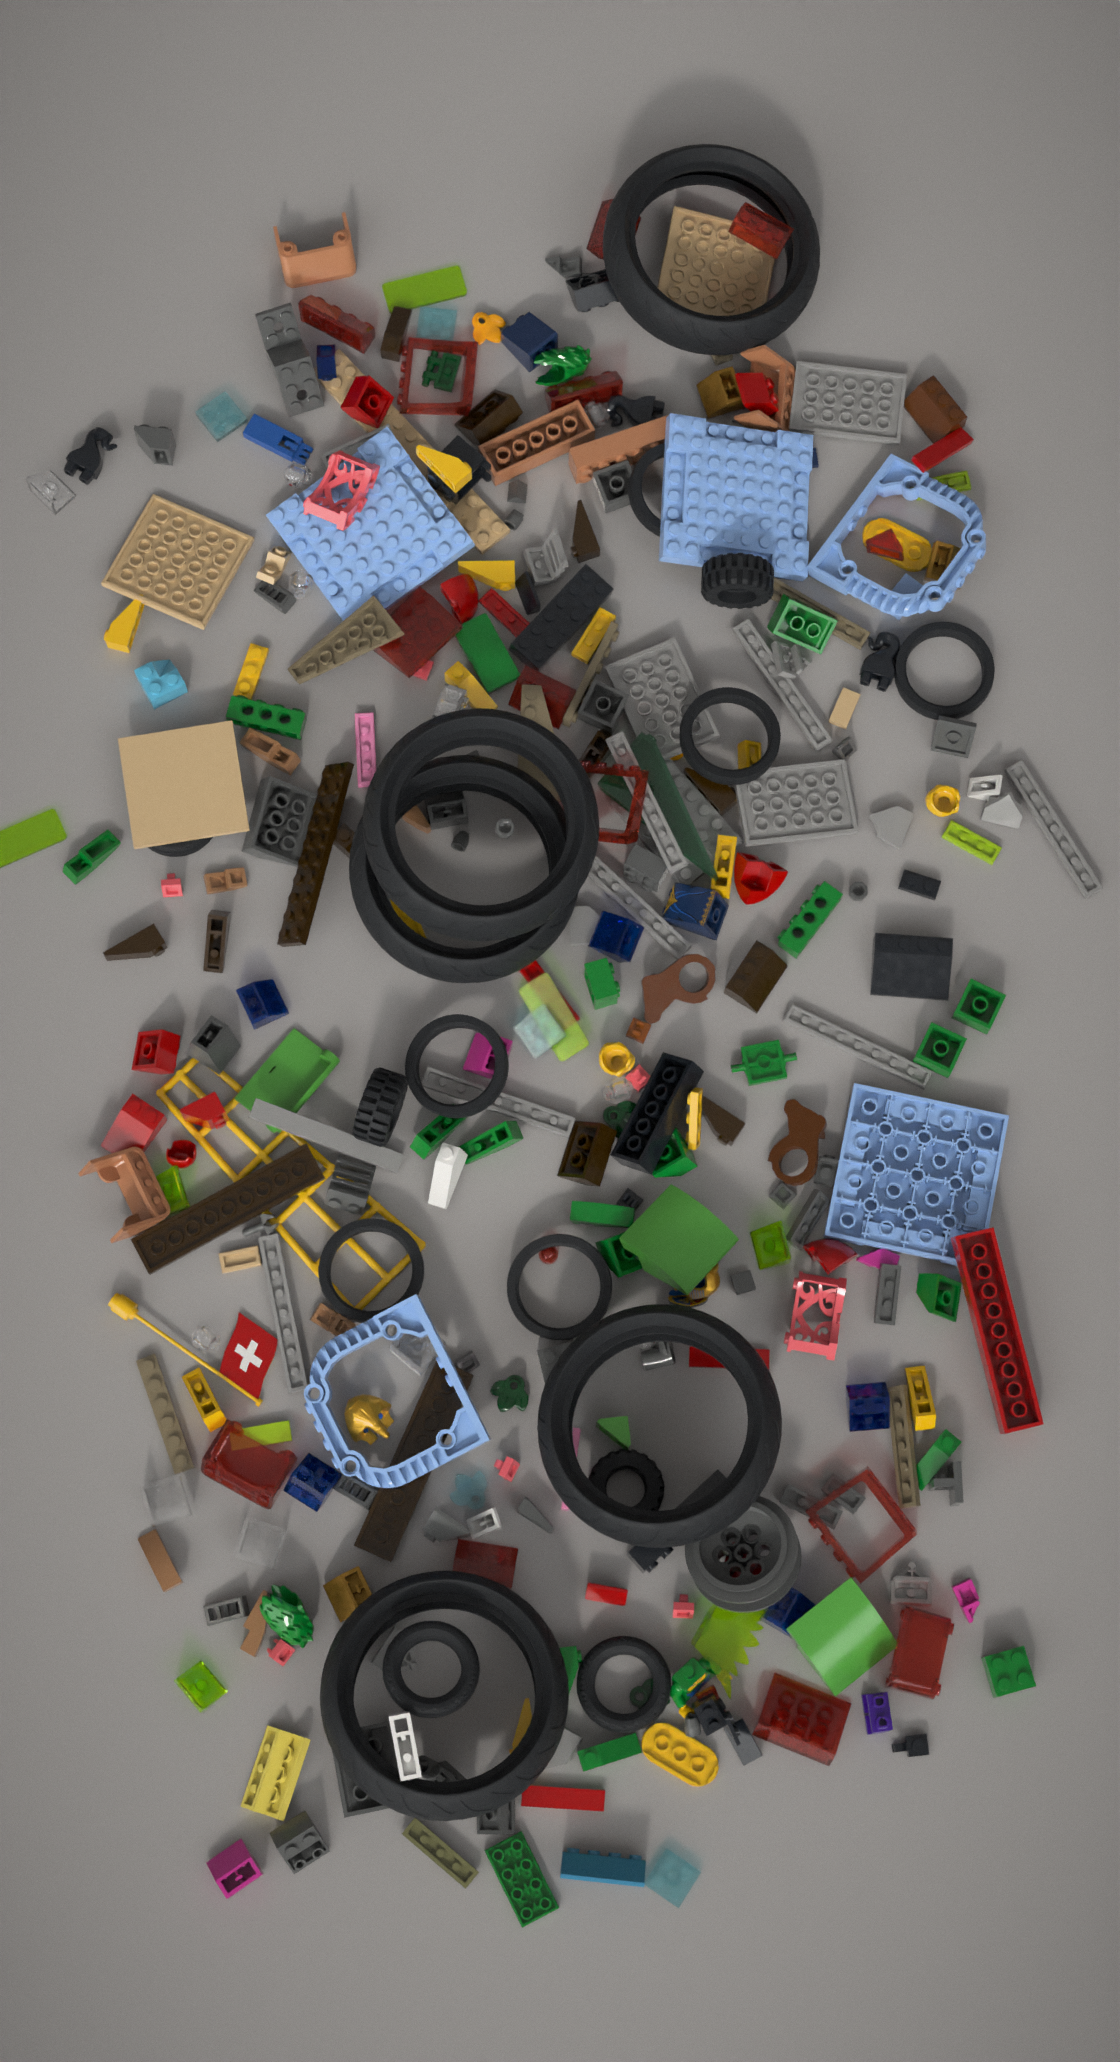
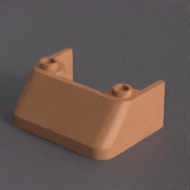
[273,212,357,288]
[734,345,796,432]
[78,1147,170,1243]

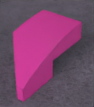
[856,1248,900,1270]
[951,1578,980,1623]

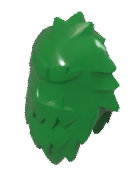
[534,345,592,386]
[260,1584,314,1648]

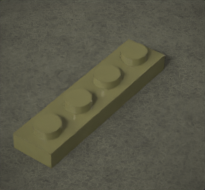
[402,1818,479,1889]

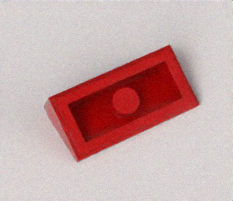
[585,1582,628,1606]

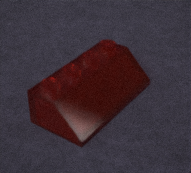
[298,295,375,354]
[545,371,623,413]

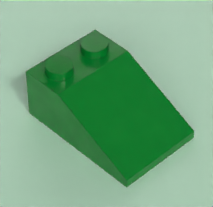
[767,593,838,654]

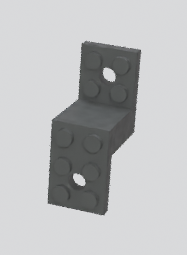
[255,303,324,417]

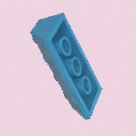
[560,1848,646,1887]

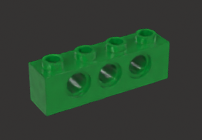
[226,695,307,740]
[778,881,843,959]

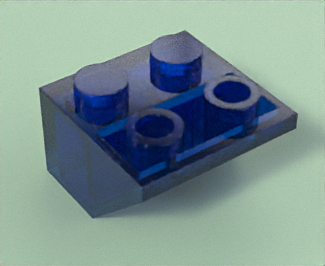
[588,911,644,963]
[236,979,289,1030]
[846,1382,890,1432]
[283,1453,342,1512]
[760,1587,815,1640]

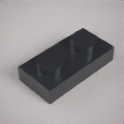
[898,869,941,901]

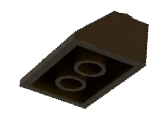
[454,389,523,446]
[724,940,788,1014]
[557,1121,617,1187]

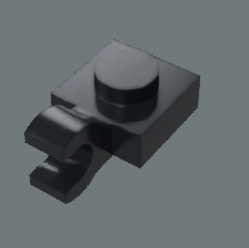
[891,1734,929,1757]

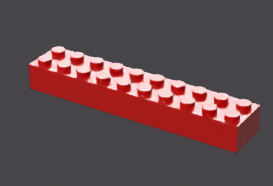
[951,1227,1044,1434]

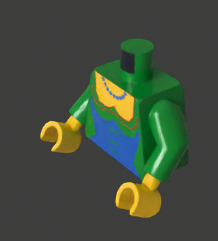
[670,1656,732,1718]

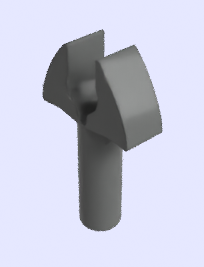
[242,1214,279,1237]

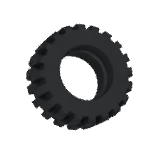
[701,553,774,609]
[352,1067,408,1147]
[588,1449,665,1511]

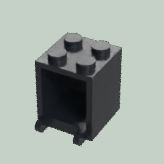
[427,435,492,505]

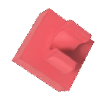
[409,655,434,681]
[161,873,183,897]
[625,1064,650,1093]
[494,1456,520,1482]
[673,1594,694,1619]
[267,1639,295,1666]

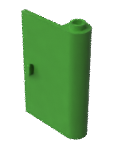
[234,1028,340,1133]

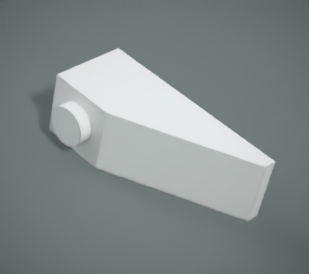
[428,1143,468,1209]
[388,1711,422,1781]

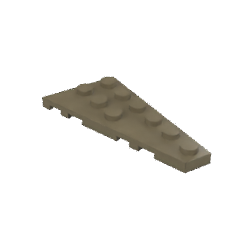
[287,595,405,684]
[517,684,561,802]

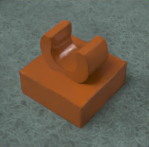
[626,1017,651,1044]

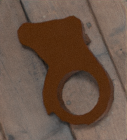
[641,954,716,1024]
[768,1099,827,1186]

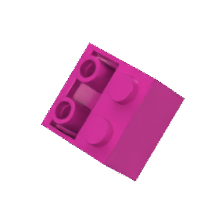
[463,1033,513,1079]
[206,1838,264,1899]

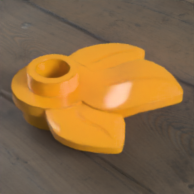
[472,312,506,345]

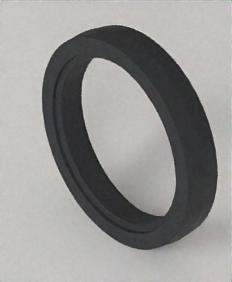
[628,443,665,537]
[894,622,995,720]
[679,687,781,785]
[405,1014,509,1118]
[318,1218,424,1323]
[507,1234,612,1340]

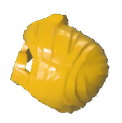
[925,784,961,817]
[599,1042,635,1077]

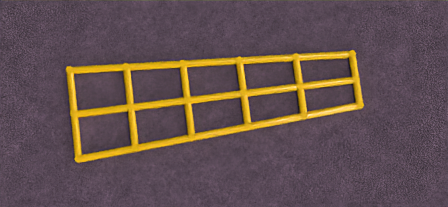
[156,1058,426,1310]

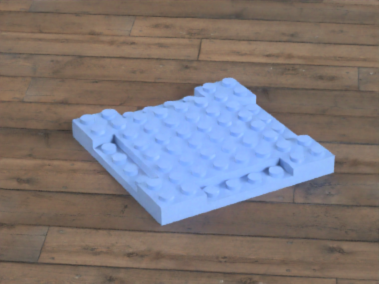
[659,413,813,582]
[266,427,475,621]
[823,1083,1009,1266]

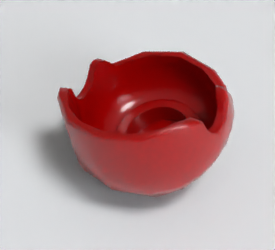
[166,1140,197,1169]

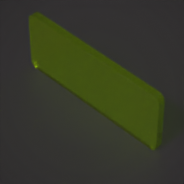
[382,265,467,314]
[0,809,67,868]
[519,973,589,1061]

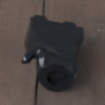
[606,394,665,427]
[64,427,117,485]
[859,632,900,692]

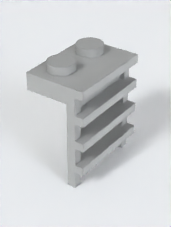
[522,529,569,586]

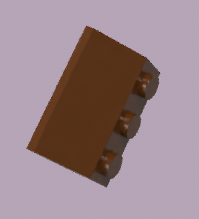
[904,375,967,444]

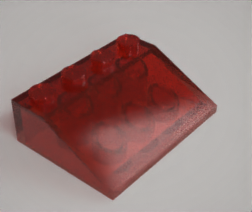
[373,587,463,678]
[752,1673,852,1766]

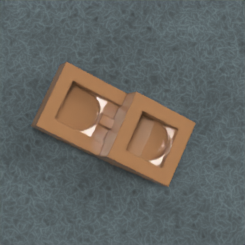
[203,867,248,894]
[309,1303,356,1336]

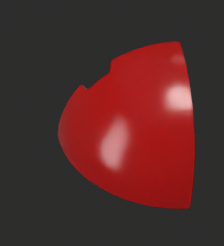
[440,574,479,625]
[734,852,788,905]
[803,1239,858,1275]

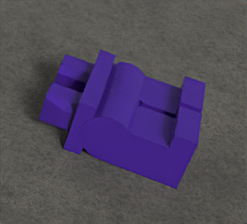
[861,1692,893,1735]

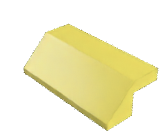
[241,1725,311,1821]

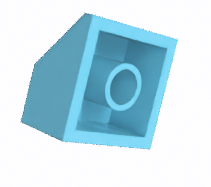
[134,660,188,710]

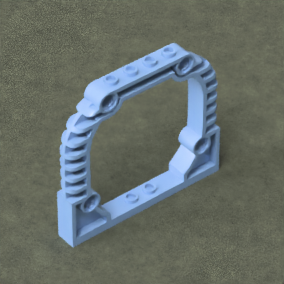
[807,454,986,617]
[304,1294,491,1488]

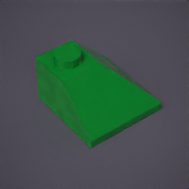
[652,1128,698,1178]
[595,1231,642,1278]
[916,1273,962,1322]

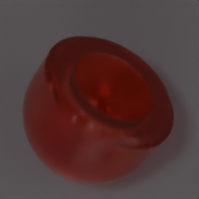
[539,1247,558,1265]

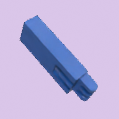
[243,414,314,465]

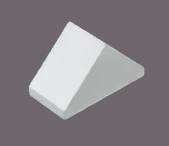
[967,774,1003,801]
[466,1507,502,1539]

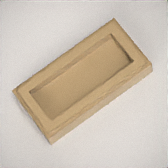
[828,687,861,729]
[219,1245,262,1274]

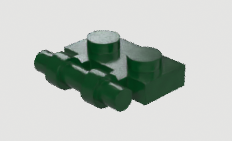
[422,350,462,393]

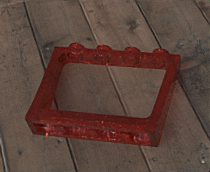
[397,337,478,416]
[580,761,649,845]
[806,1466,917,1584]

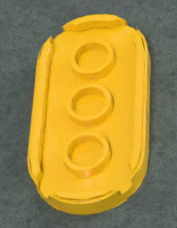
[862,518,932,572]
[641,1723,719,1787]

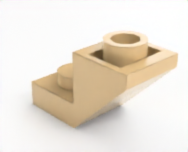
[256,546,292,585]

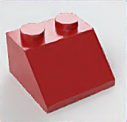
[735,372,779,416]
[340,375,394,429]
[131,1029,181,1075]
[179,1091,229,1129]

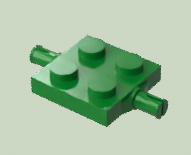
[730,1040,797,1086]

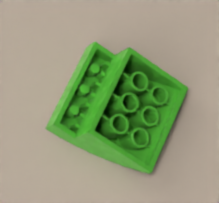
[619,1184,739,1295]
[786,1577,899,1696]

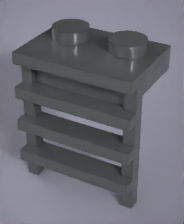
[324,1154,376,1215]

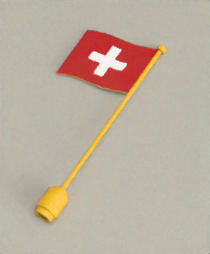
[108,1292,278,1407]

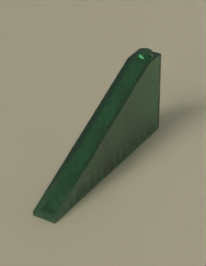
[597,732,718,881]

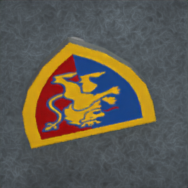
[668,1296,708,1308]

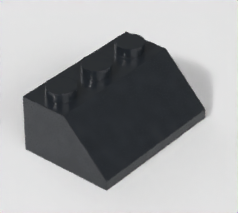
[565,269,619,312]

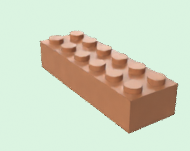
[478,400,595,486]
[568,413,675,484]

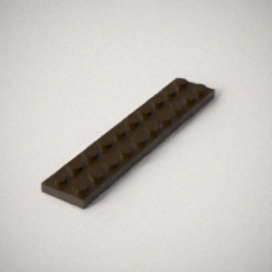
[277,762,354,947]
[131,1144,325,1275]
[354,1361,474,1562]

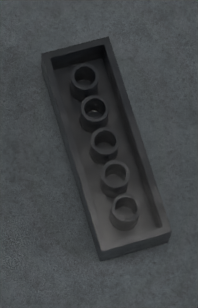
[508,564,614,675]
[610,1052,704,1175]
[626,1469,726,1573]

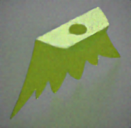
[691,1604,778,1699]

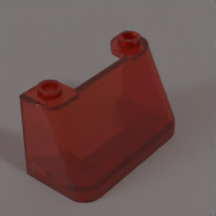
[201,1419,298,1509]
[884,1605,954,1700]

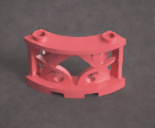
[303,450,380,531]
[784,1271,847,1361]

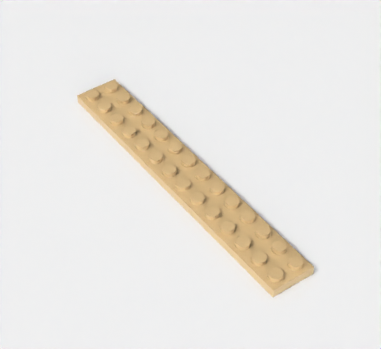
[314,349,510,555]

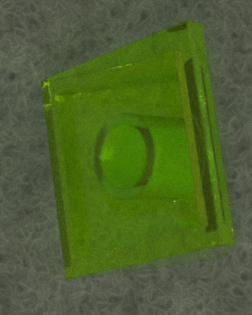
[156,1165,191,1215]
[750,1221,792,1270]
[174,1661,228,1713]

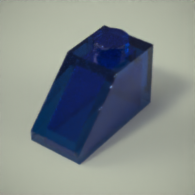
[316,344,337,381]

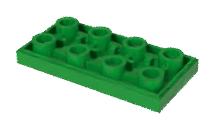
[452,612,521,694]
[484,1831,559,1928]

